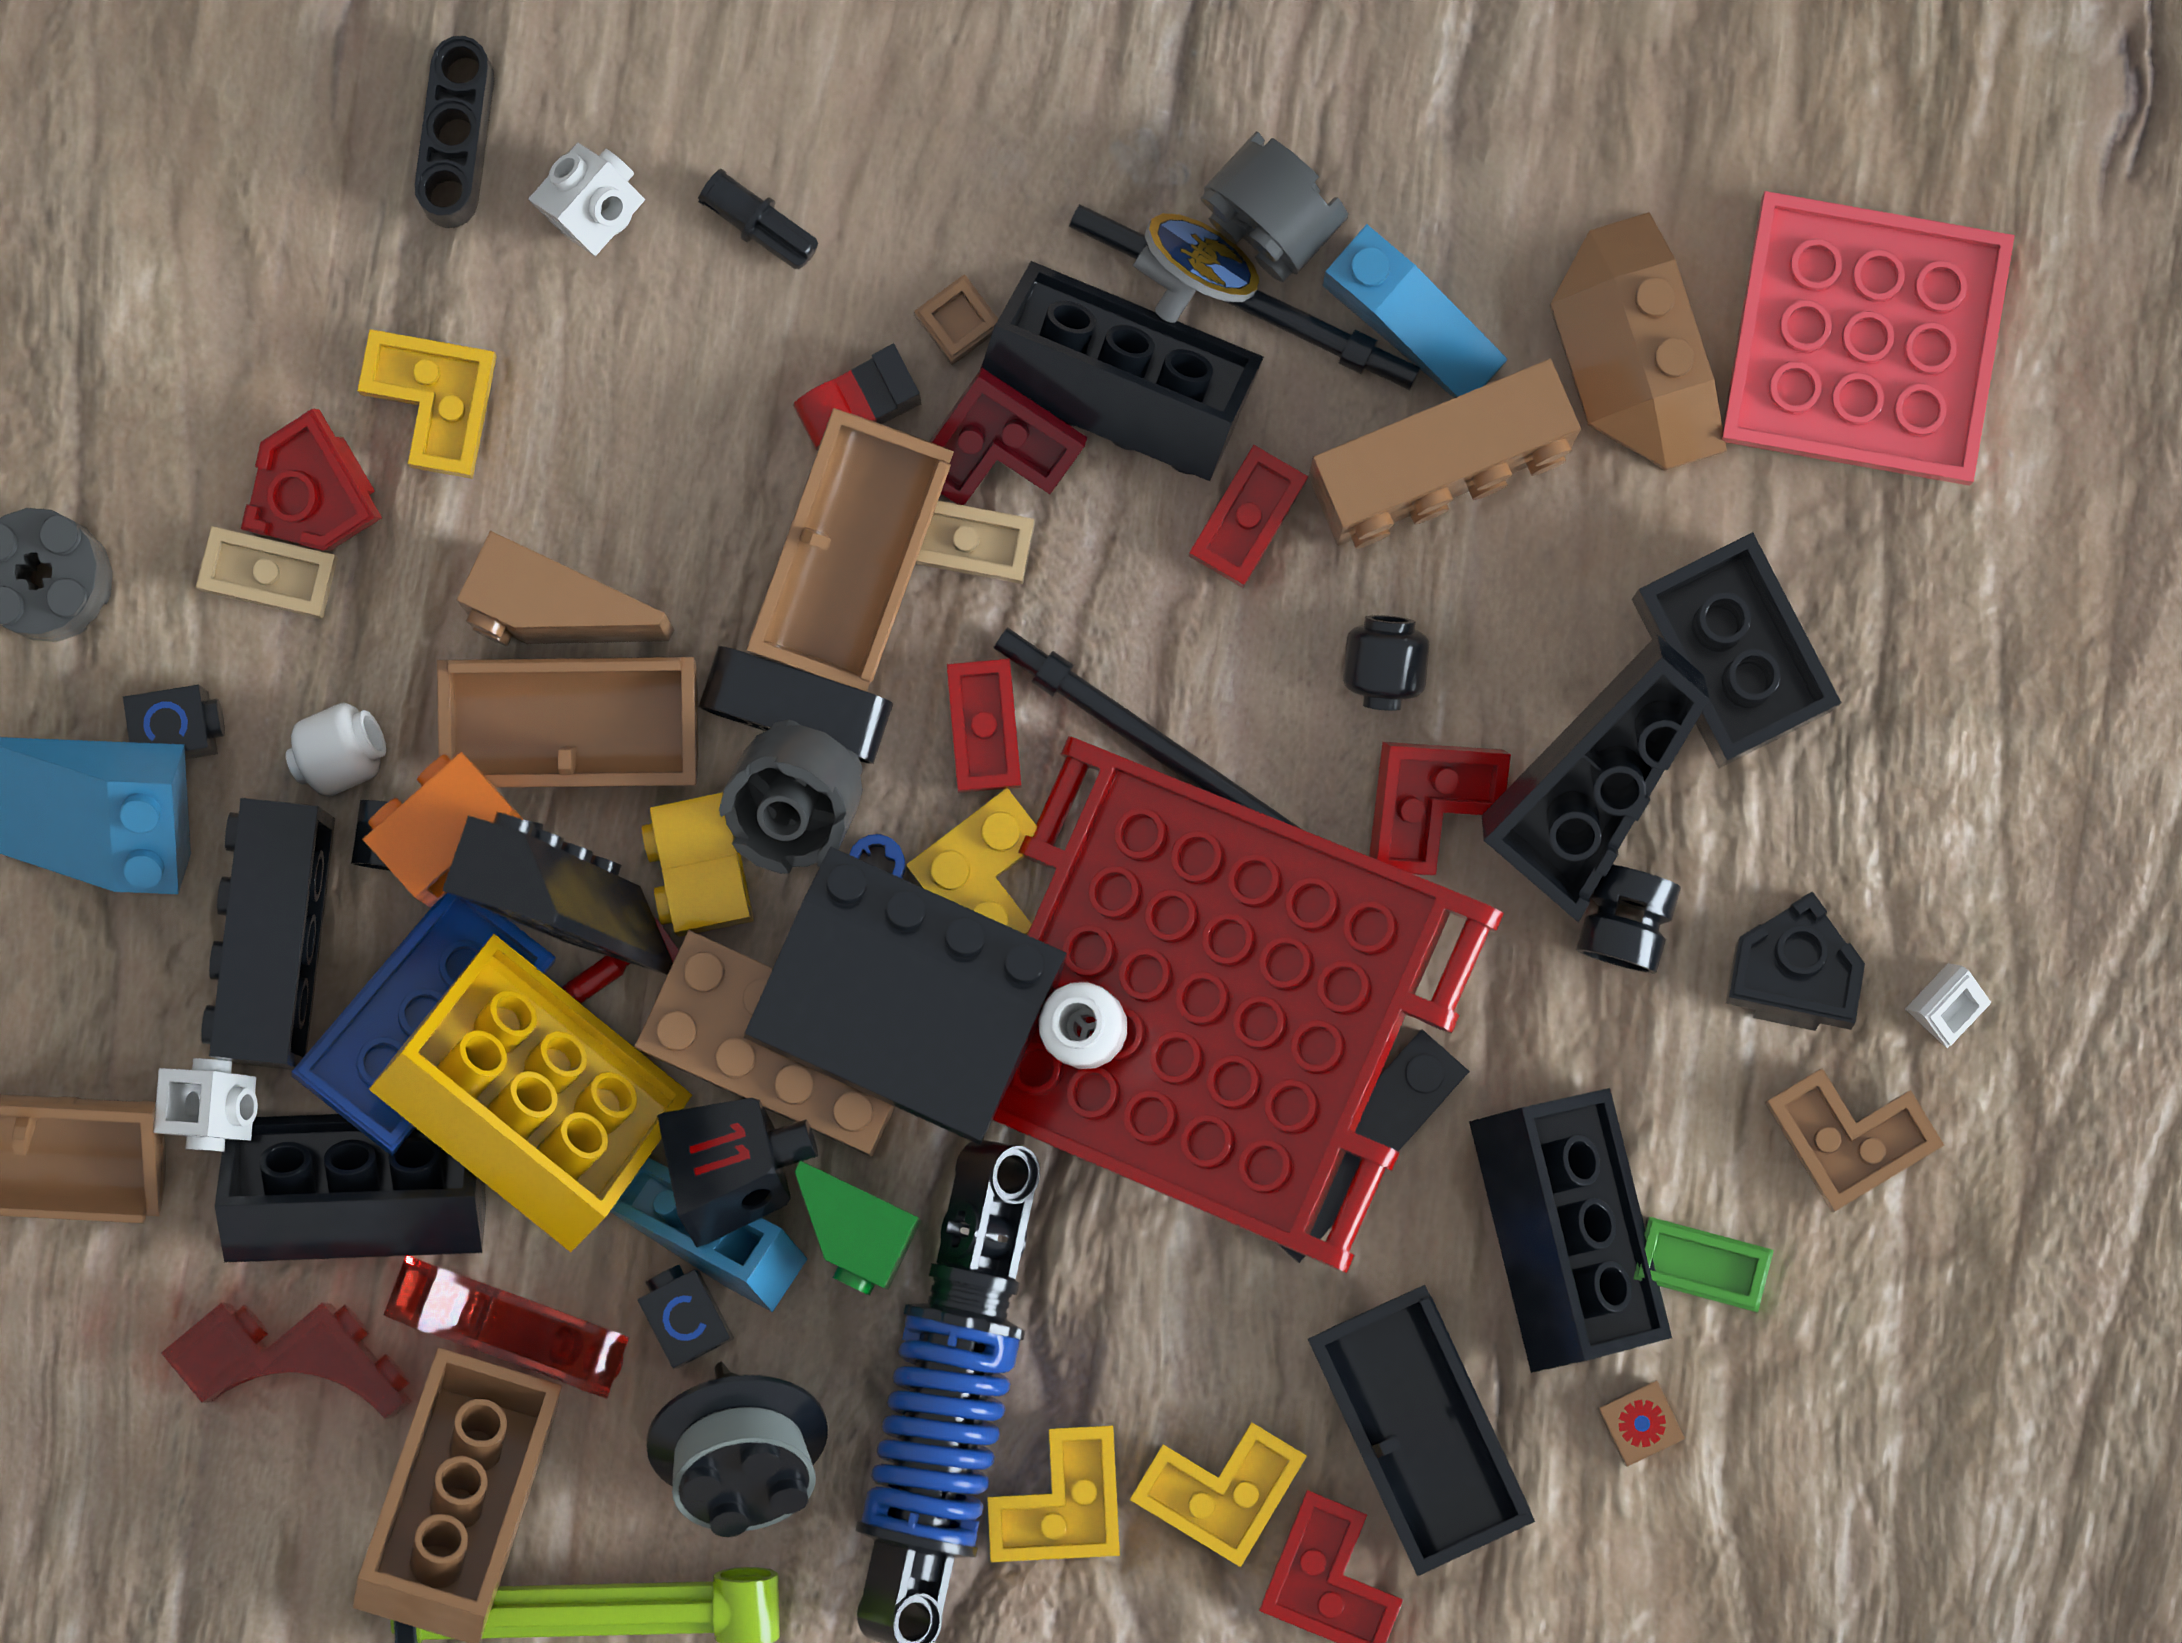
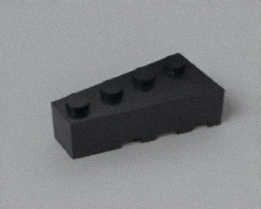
[1481,634,1709,922]

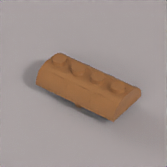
[746,408,954,692]
[437,657,699,788]
[0,1094,166,1224]

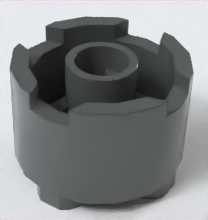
[1201,132,1348,283]
[0,508,113,642]
[719,720,863,874]

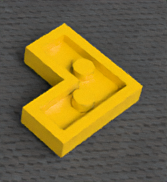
[357,329,497,479]
[906,788,1037,935]
[1130,1422,1307,1567]
[987,1425,1120,1562]

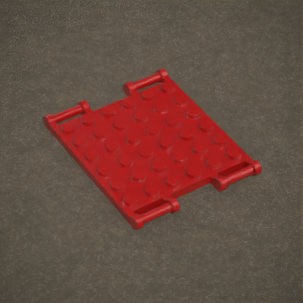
[992,736,1504,1273]

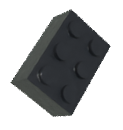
[1631,532,1841,768]

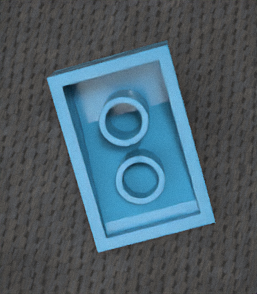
[0,737,191,894]

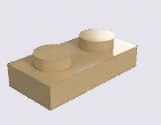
[915,501,1035,584]
[196,526,338,619]

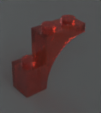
[383,1255,630,1399]
[161,1302,412,1419]

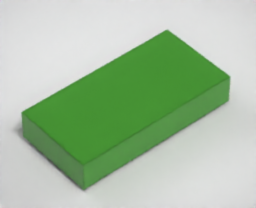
[1633,1217,1774,1312]

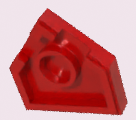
[241,409,382,551]

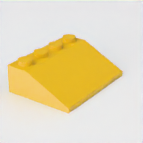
[369,934,692,1253]

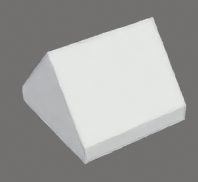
[1905,963,1991,1048]

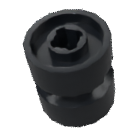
[1576,865,1681,974]

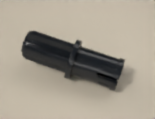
[698,168,818,269]

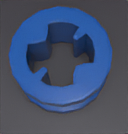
[849,834,905,878]

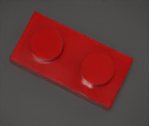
[1189,445,1308,588]
[947,658,1022,793]

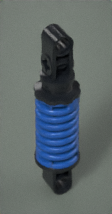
[856,1140,1040,1643]

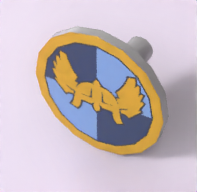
[1133,213,1260,323]

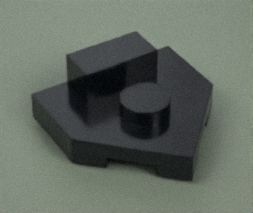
[1725,891,1865,1031]

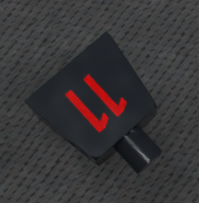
[657,1098,818,1247]

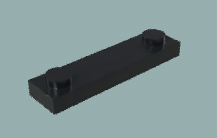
[1276,1029,1470,1263]

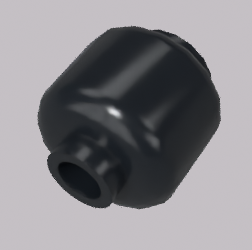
[1343,615,1429,711]

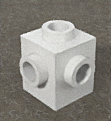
[528,143,645,256]
[153,1058,258,1152]

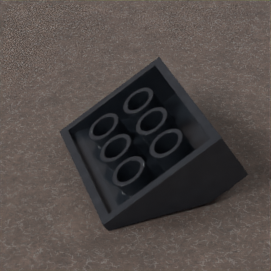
[744,846,1067,1145]

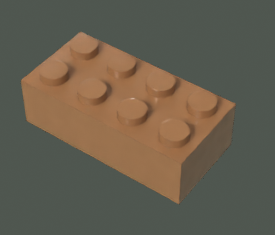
[1308,358,1581,549]
[635,930,895,1157]
[353,1347,562,1643]

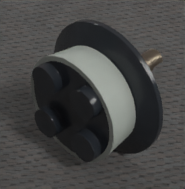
[646,1361,828,1537]

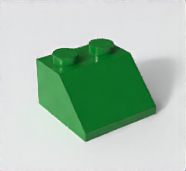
[795,1161,922,1295]

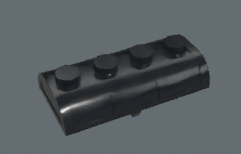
[1308,1285,1535,1576]

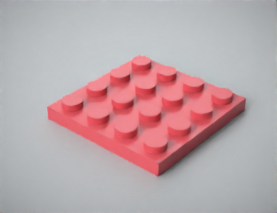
[1721,191,2015,486]

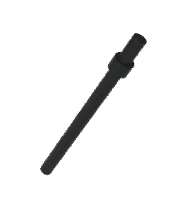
[1069,204,1421,391]
[994,627,1303,830]

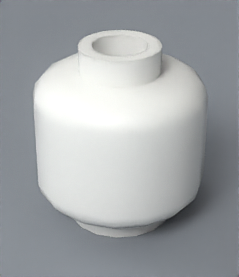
[286,703,386,796]
[1039,982,1127,1069]

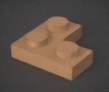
[1765,1068,1944,1212]

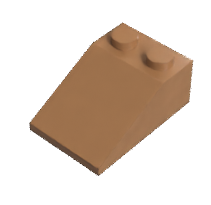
[456,531,674,646]

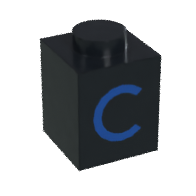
[123,684,225,760]
[637,1264,734,1369]

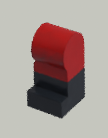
[793,343,922,450]

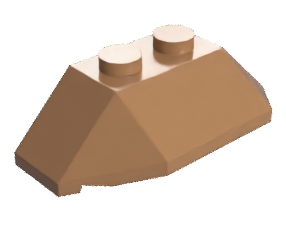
[1550,212,1727,471]

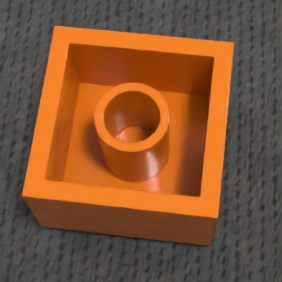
[363,752,524,908]

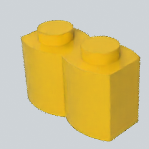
[641,792,754,937]

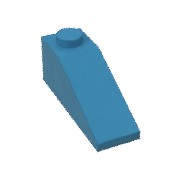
[1322,224,1507,398]
[610,1157,807,1312]

